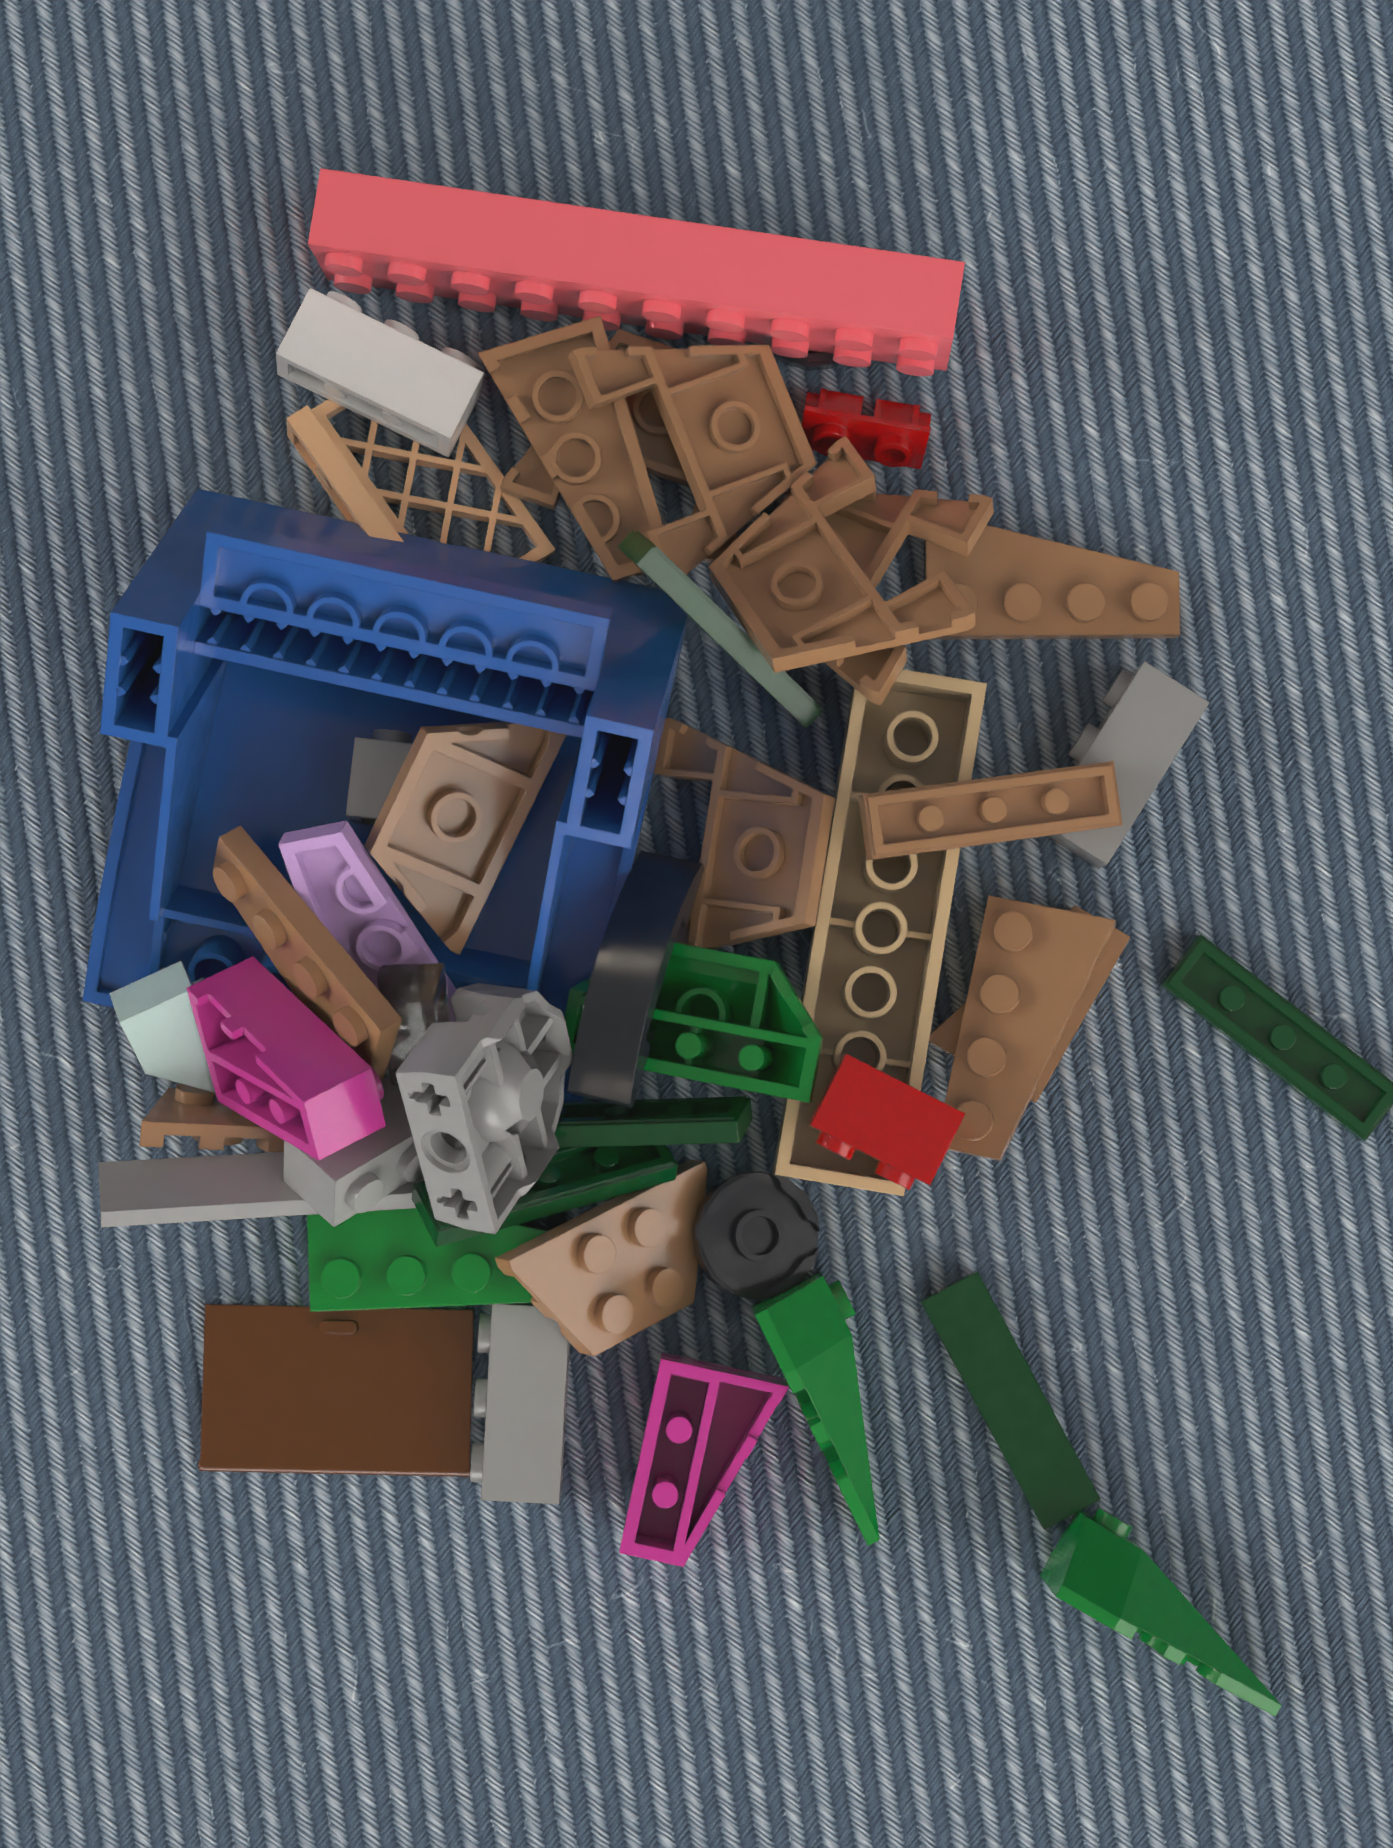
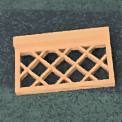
[286,399,555,563]

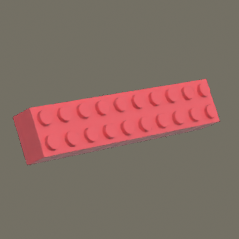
[308,168,965,376]

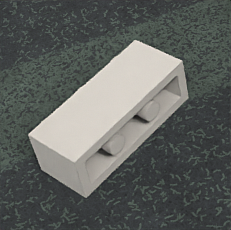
[276,288,484,458]

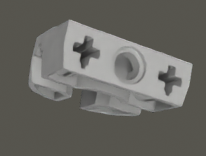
[395,983,573,1234]

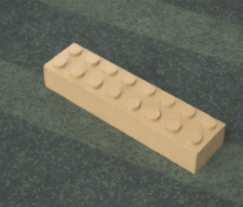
[772,669,987,1196]

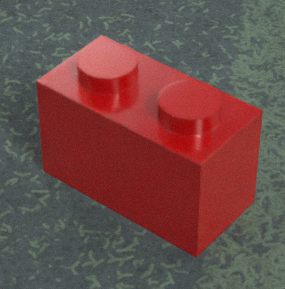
[808,1054,965,1190]

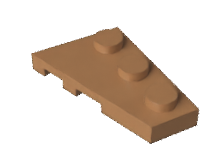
[139,1083,284,1152]

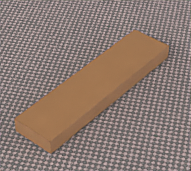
[858,761,1123,860]

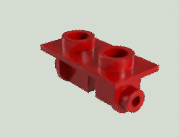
[802,388,932,470]

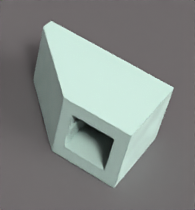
[109,961,215,1093]

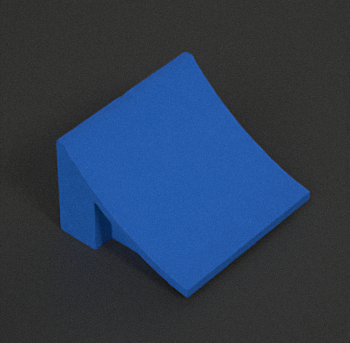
[82,489,689,1102]

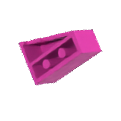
[186,957,386,1161]
[619,1352,789,1567]

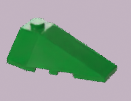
[752,1272,879,1546]
[1040,1507,1282,1716]

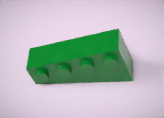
[307,1208,553,1312]

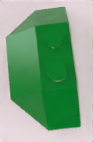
[564,943,824,1103]

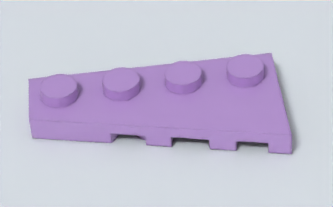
[278,820,456,1067]

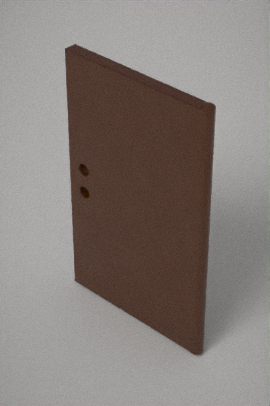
[198,1303,474,1477]

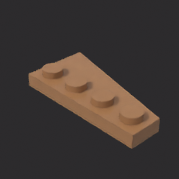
[478,316,663,583]
[924,525,1180,640]
[212,825,402,1083]
[945,895,1116,1161]

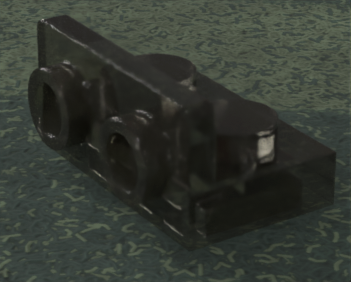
[377,963,451,1086]

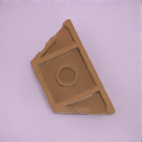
[364,722,566,955]
[495,1159,708,1356]

